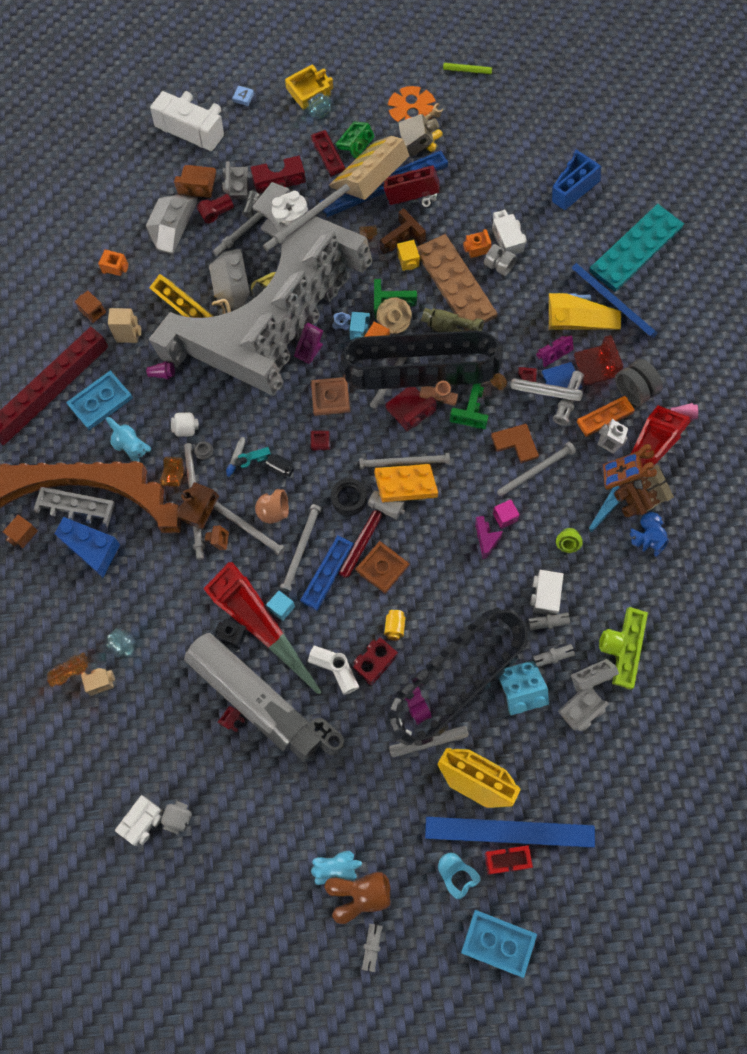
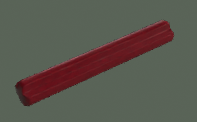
[339,510,382,578]

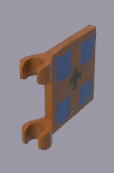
[603,444,657,490]

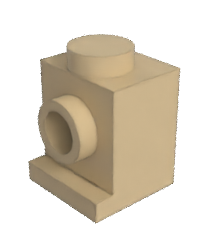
[81,668,115,696]

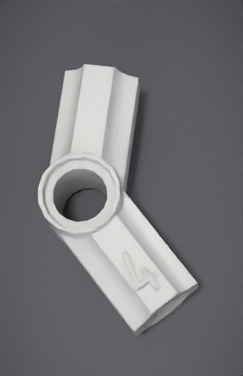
[308,646,359,695]

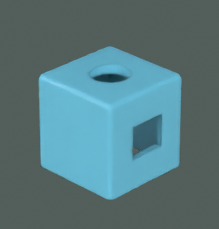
[266,591,295,621]

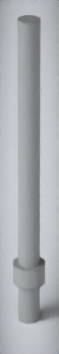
[263,184,350,251]
[213,188,291,256]

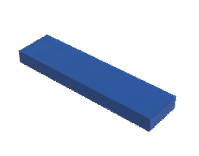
[300,535,354,611]

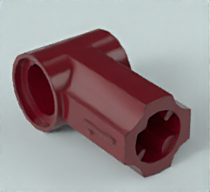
[197,194,234,223]

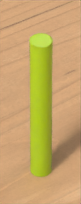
[443,63,492,74]

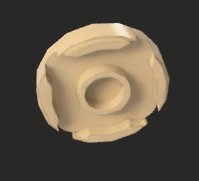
[377,298,412,334]

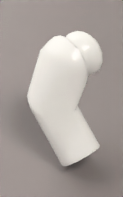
[421,193,437,207]

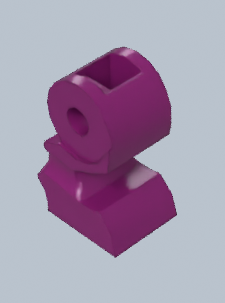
[404,686,432,725]

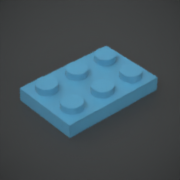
[66,370,133,430]
[461,910,537,978]

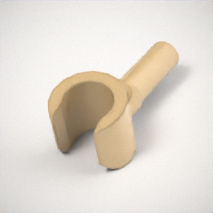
[425,103,443,120]

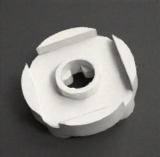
[272,191,308,226]

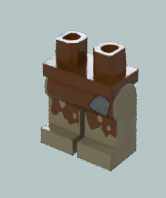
[613,465,674,517]

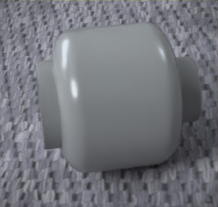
[161,801,192,834]

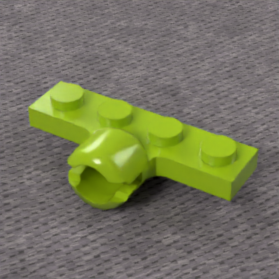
[599,607,648,690]

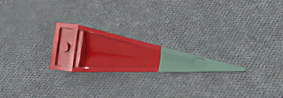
[203,562,321,694]

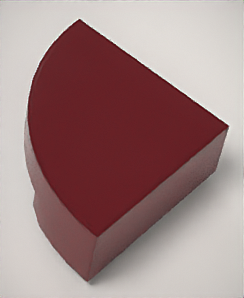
[518,367,537,382]

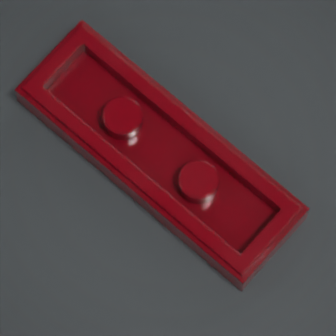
[310,130,345,177]

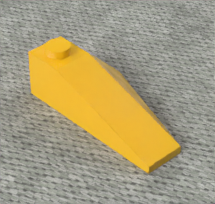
[549,293,621,330]

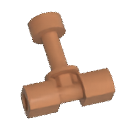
[419,381,458,406]

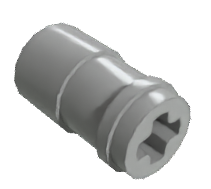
[368,490,405,520]

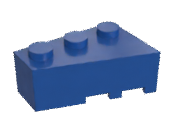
[552,150,602,211]
[54,517,120,578]

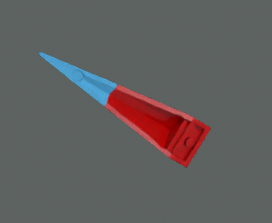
[589,405,691,532]

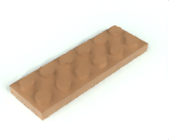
[417,234,498,331]

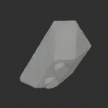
[146,194,198,255]
[209,248,250,310]

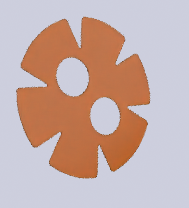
[388,86,436,122]

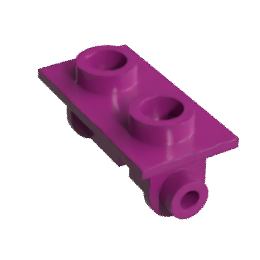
[536,336,574,367]

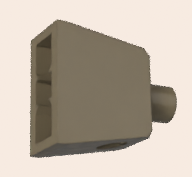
[399,114,439,157]

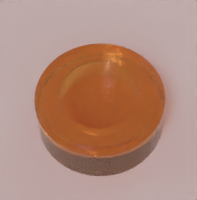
[490,373,507,390]

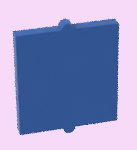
[542,362,583,398]

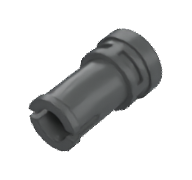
[242,191,261,218]

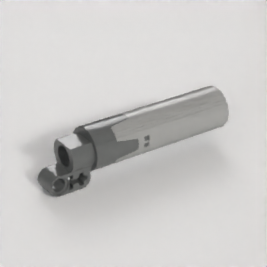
[184,633,344,762]

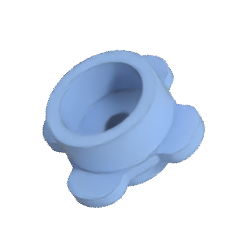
[332,312,351,330]

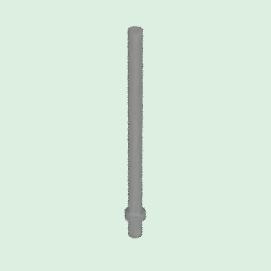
[184,443,205,560]

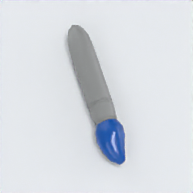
[226,437,245,477]

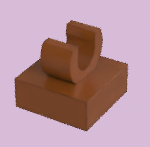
[205,525,229,550]

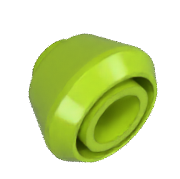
[556,528,583,553]

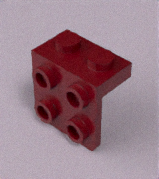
[385,387,436,432]

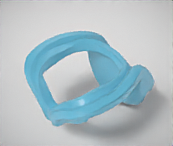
[438,853,481,899]

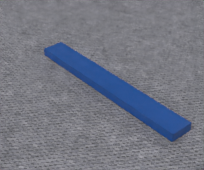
[319,150,448,217]
[425,817,595,848]

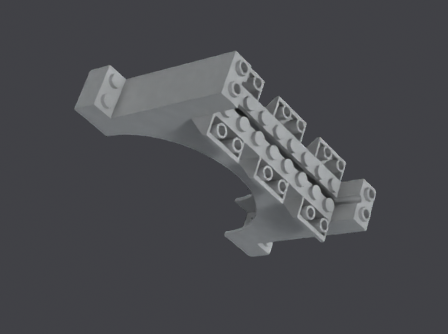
[149,182,372,396]

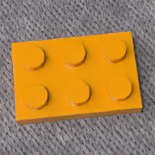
[374,464,438,502]

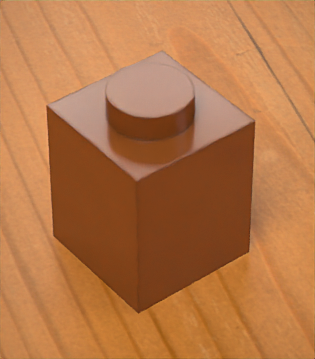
[74,291,106,323]
[3,515,38,548]

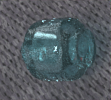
[307,93,332,119]
[106,628,136,658]

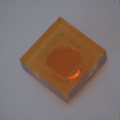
[359,225,377,239]

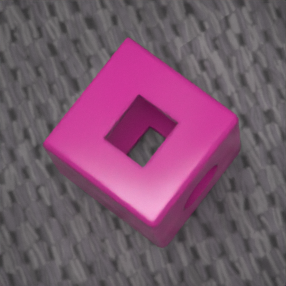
[493,499,520,529]

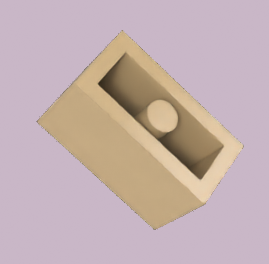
[108,308,141,343]

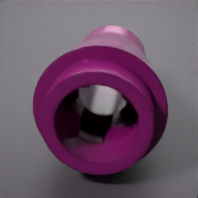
[146,361,175,379]

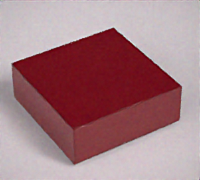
[311,431,330,450]

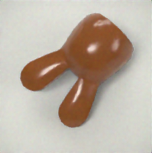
[325,872,391,924]

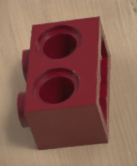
[353,637,398,686]

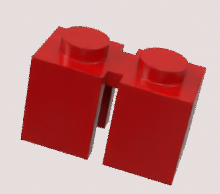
[484,845,533,875]

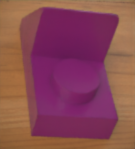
[294,323,323,364]
[475,516,503,559]

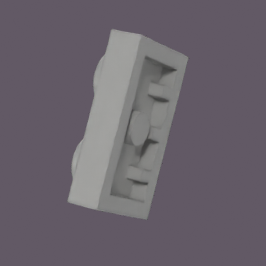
[222,161,248,200]
[571,659,619,692]
[558,688,609,731]

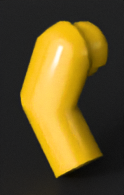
[425,129,442,152]

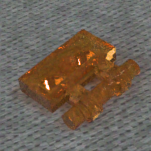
[47,652,88,688]

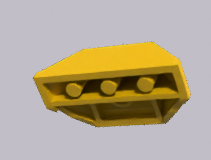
[437,748,521,808]

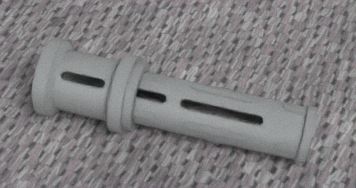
[553,371,584,426]

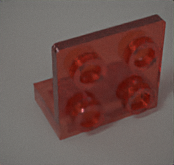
[574,335,624,385]

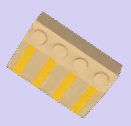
[329,136,409,200]

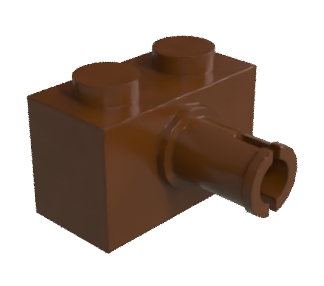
[177,482,219,529]

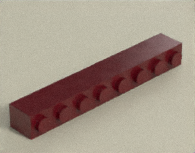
[0,326,108,446]

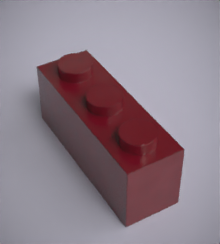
[384,165,440,205]

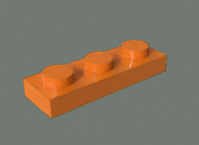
[576,396,635,437]

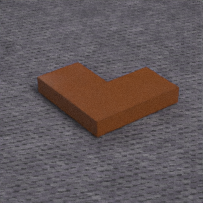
[491,423,539,463]

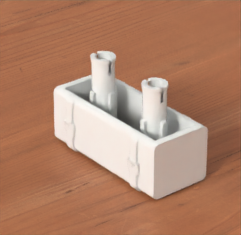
[150,91,224,151]

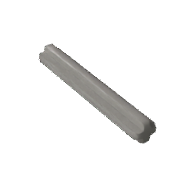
[511,378,583,401]
[389,726,469,757]

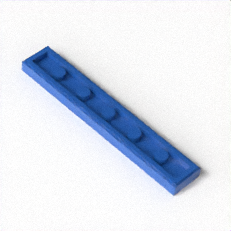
[572,263,658,338]

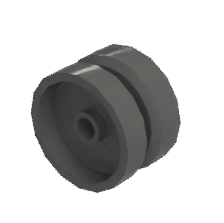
[615,358,663,407]

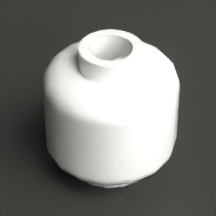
[171,412,198,437]

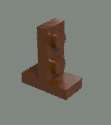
[380,208,426,254]

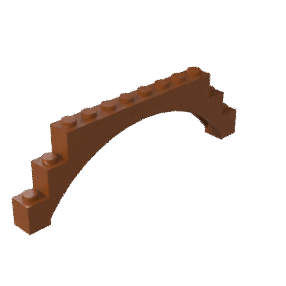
[0,461,181,533]

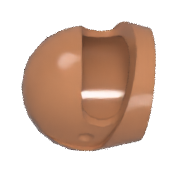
[255,489,289,524]

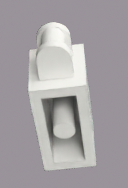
[492,209,527,254]

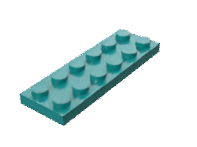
[589,204,684,292]

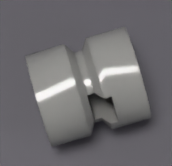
[484,244,517,276]

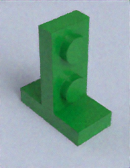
[374,279,417,319]
[450,383,489,430]

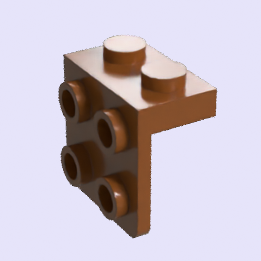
[174,165,217,198]

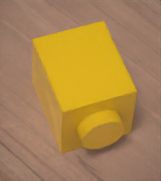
[397,240,420,271]

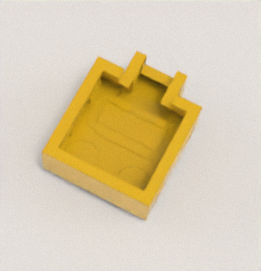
[285,64,334,110]

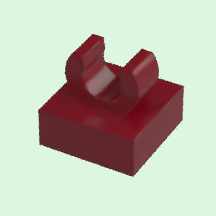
[217,706,245,732]

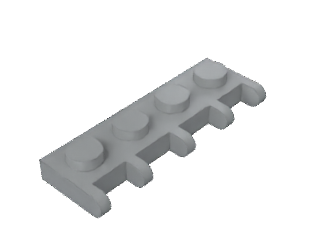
[34,487,115,527]

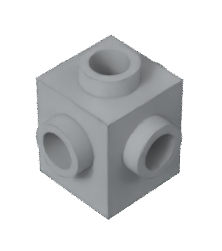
[597,419,628,454]

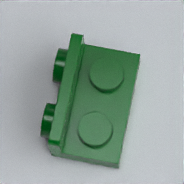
[335,121,375,158]

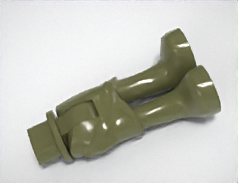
[421,308,484,333]

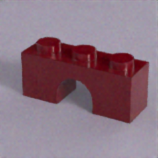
[250,155,306,193]

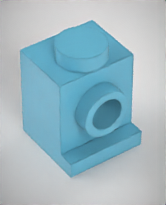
[349,312,370,340]

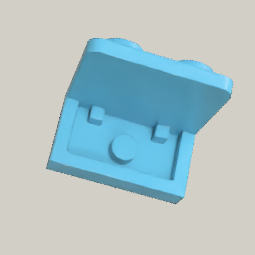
[499,661,549,715]

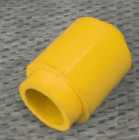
[384,610,406,641]

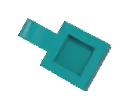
[238,447,271,468]

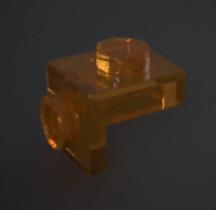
[160,457,184,487]

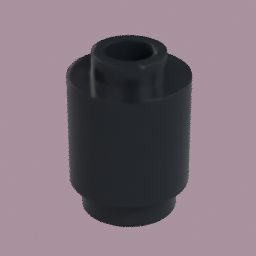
[265,454,294,479]

